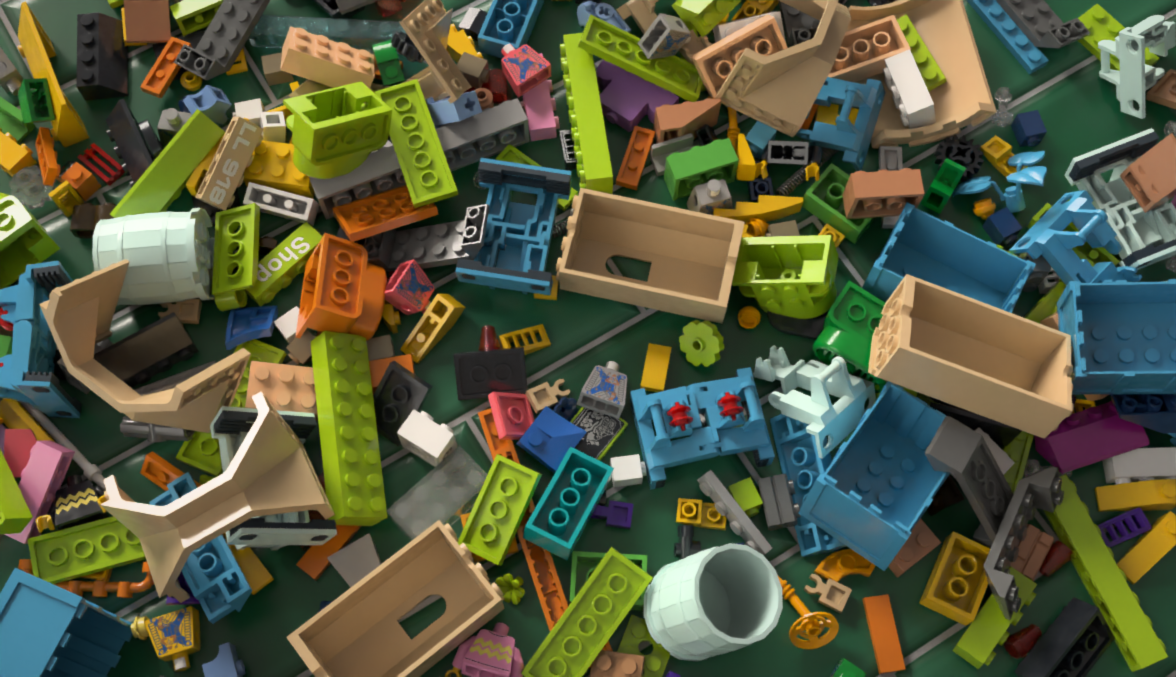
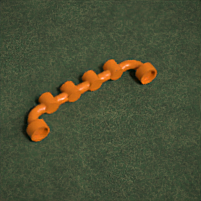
[18,559,154,598]

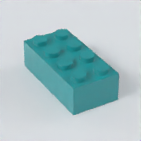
[523,447,614,560]

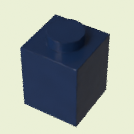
[1011,110,1047,147]
[982,207,1022,246]

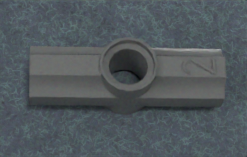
[120,416,195,442]

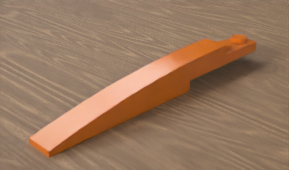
[478,408,568,631]

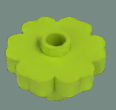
[679,320,724,367]

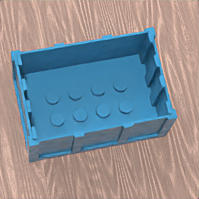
[862,202,1036,313]
[1057,279,1176,394]
[798,381,951,571]
[0,568,133,677]

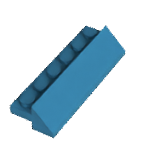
[770,414,846,557]
[149,472,252,624]

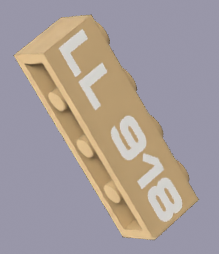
[195,117,264,210]

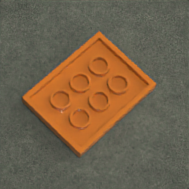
[332,185,438,242]

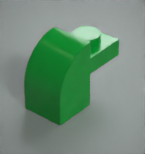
[371,39,405,87]
[920,158,966,214]

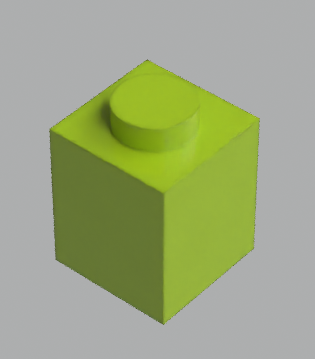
[727,477,763,518]

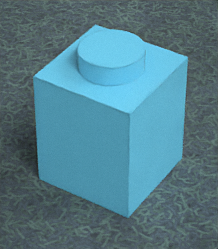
[745,121,777,159]

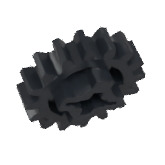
[391,31,428,64]
[934,135,984,181]

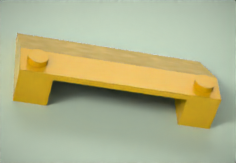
[18,1,89,148]

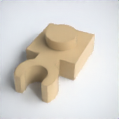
[158,299,202,324]
[525,379,570,414]
[804,574,852,613]

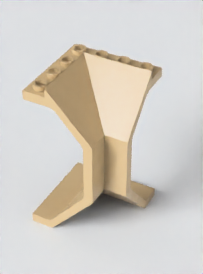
[289,0,471,104]
[715,0,851,137]
[39,259,251,433]
[101,392,335,603]

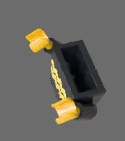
[755,140,823,181]
[35,475,109,533]

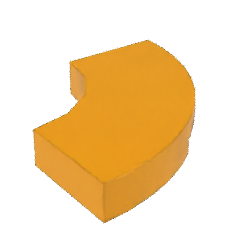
[814,549,876,582]

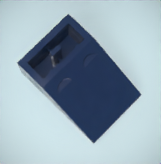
[1110,394,1176,434]

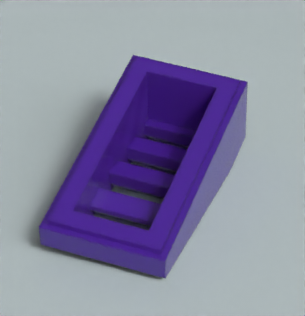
[1097,507,1152,548]

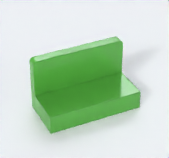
[0,97,36,144]

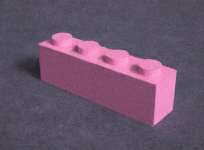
[523,53,560,141]
[4,440,75,544]

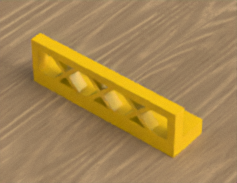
[0,398,56,443]

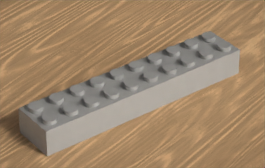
[309,98,529,220]

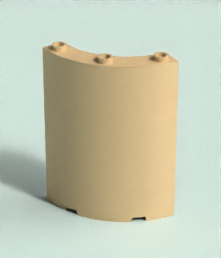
[846,0,997,148]

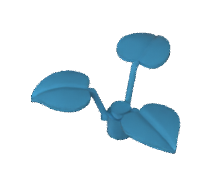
[952,151,1047,213]

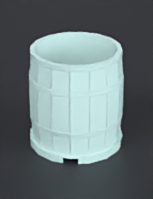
[92,208,215,306]
[644,543,783,661]

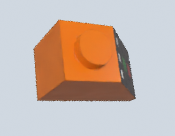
[55,161,101,202]

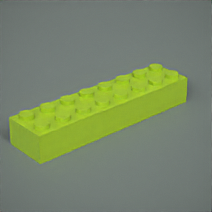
[560,33,613,194]
[310,331,387,526]

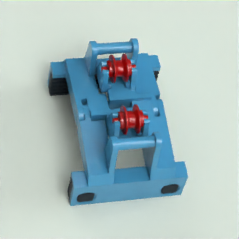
[630,367,775,490]

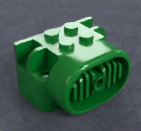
[813,280,888,393]

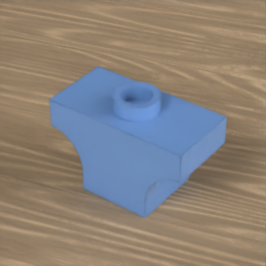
[183,85,232,125]
[202,642,246,677]

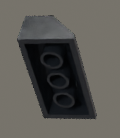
[76,12,129,101]
[106,99,155,187]
[93,312,199,388]
[916,392,1022,447]
[1014,597,1115,677]

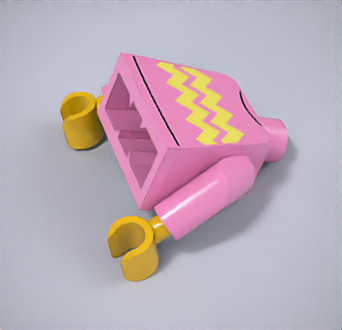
[445,623,524,677]

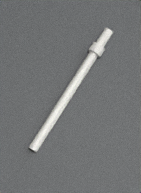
[19,401,106,490]

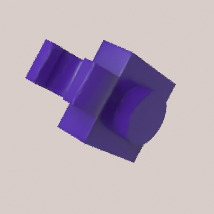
[591,500,633,530]

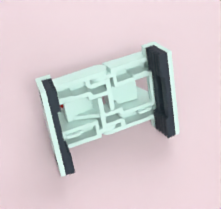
[1065,128,1176,270]
[210,406,337,550]

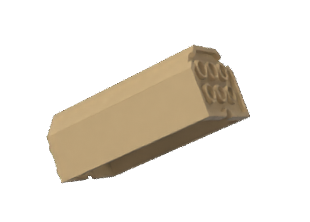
[556,188,745,324]
[868,274,1074,439]
[287,520,505,677]

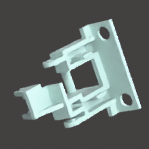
[1098,15,1176,119]
[753,345,876,459]

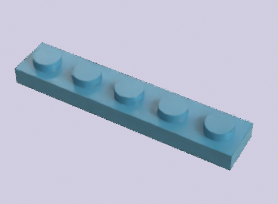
[966,0,1049,74]

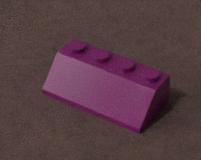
[1035,400,1149,474]

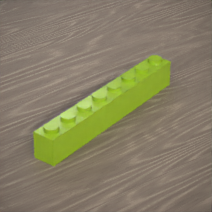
[1044,474,1168,672]

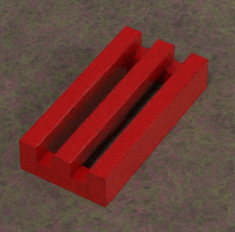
[77,143,125,186]

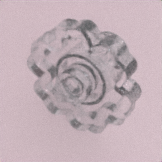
[9,165,56,209]

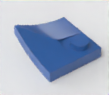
[225,305,279,350]
[516,406,586,473]

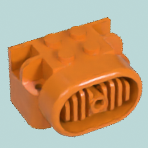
[295,233,387,341]

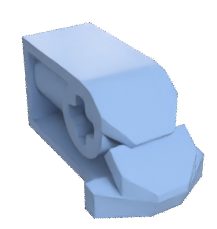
[577,1,631,33]
[425,91,482,129]

